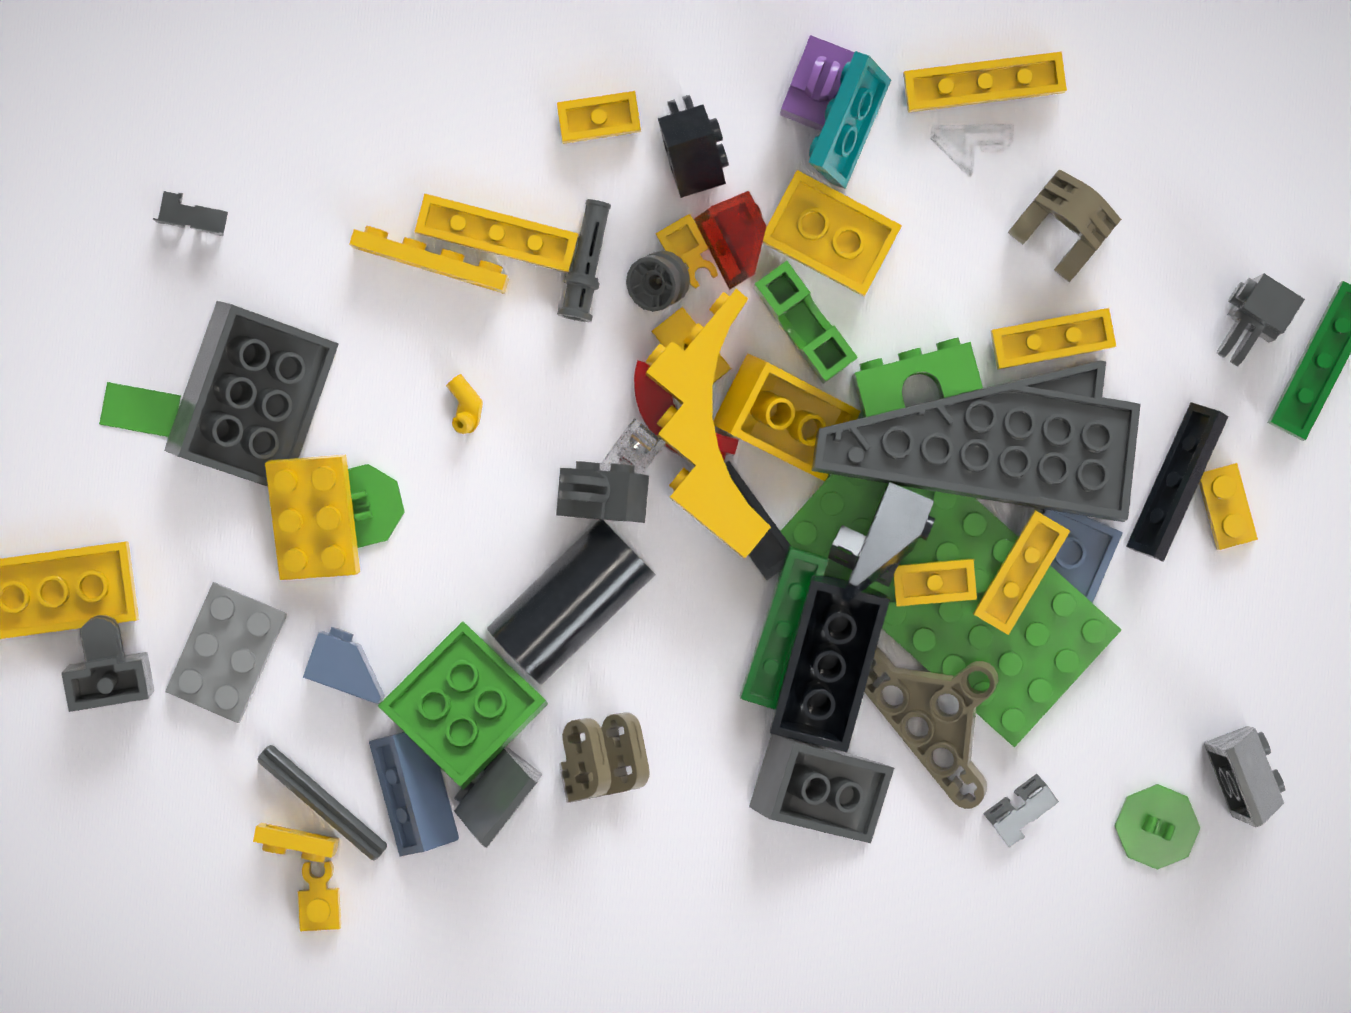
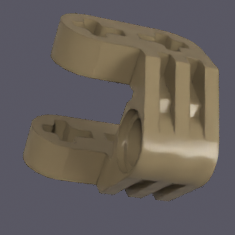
[1007,169,1122,282]
[559,712,650,803]

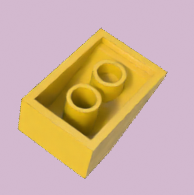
[713,353,861,481]

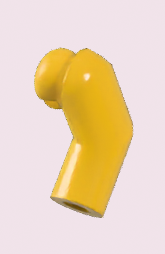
[446,374,483,434]

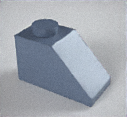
[303,627,385,704]

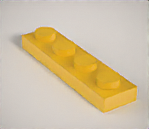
[903,51,1067,113]
[414,193,579,273]
[349,226,509,294]

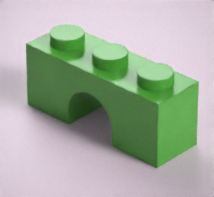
[753,260,858,384]
[852,337,983,418]

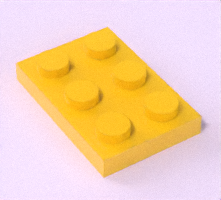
[759,170,902,297]
[265,454,360,580]

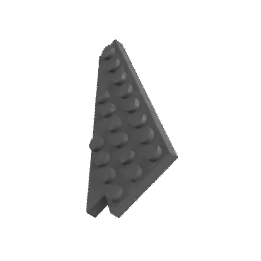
[811,360,1141,522]

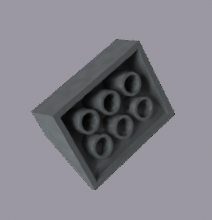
[164,301,339,487]

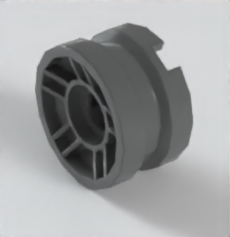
[626,250,690,312]

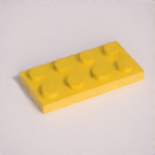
[0,541,139,639]

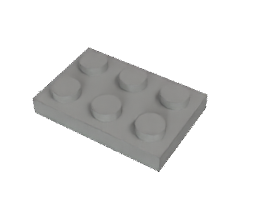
[165,582,288,723]

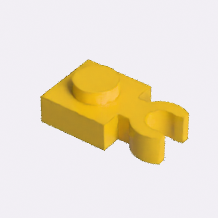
[655,213,718,289]
[298,860,342,931]

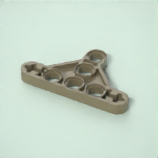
[864,647,999,809]

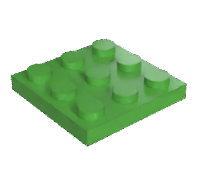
[378,621,548,790]

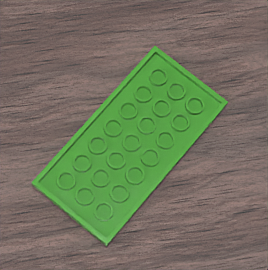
[781,474,1122,748]

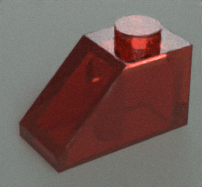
[694,191,767,290]

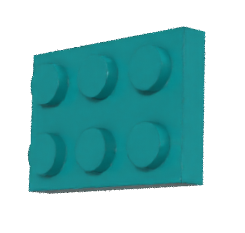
[808,51,892,189]

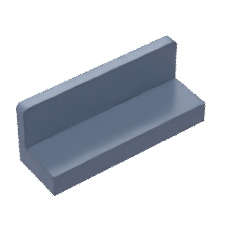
[368,732,459,857]

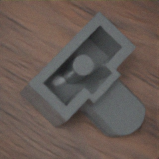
[1217,273,1305,367]
[556,461,649,523]
[61,615,155,712]

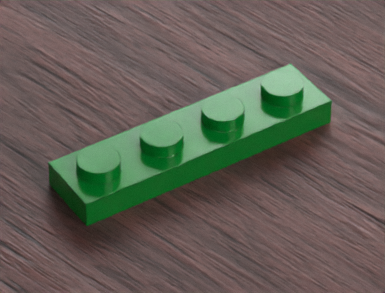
[1267,281,1351,441]
[739,546,828,710]

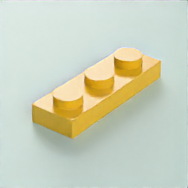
[990,308,1117,370]
[973,510,1070,635]

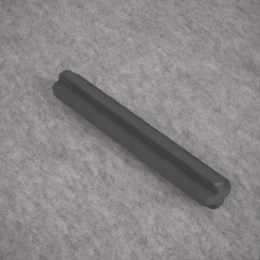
[257,745,387,861]

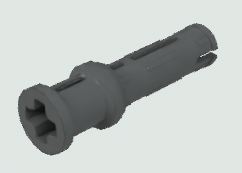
[557,199,611,323]

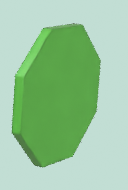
[348,464,405,548]
[1114,784,1201,870]

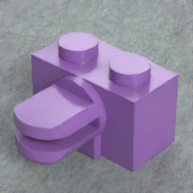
[780,35,854,131]

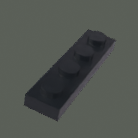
[1126,402,1229,562]

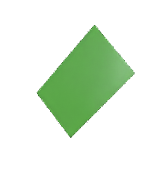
[99,382,181,437]

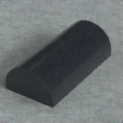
[487,520,656,685]
[769,576,890,752]

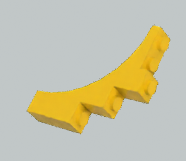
[645,289,771,559]

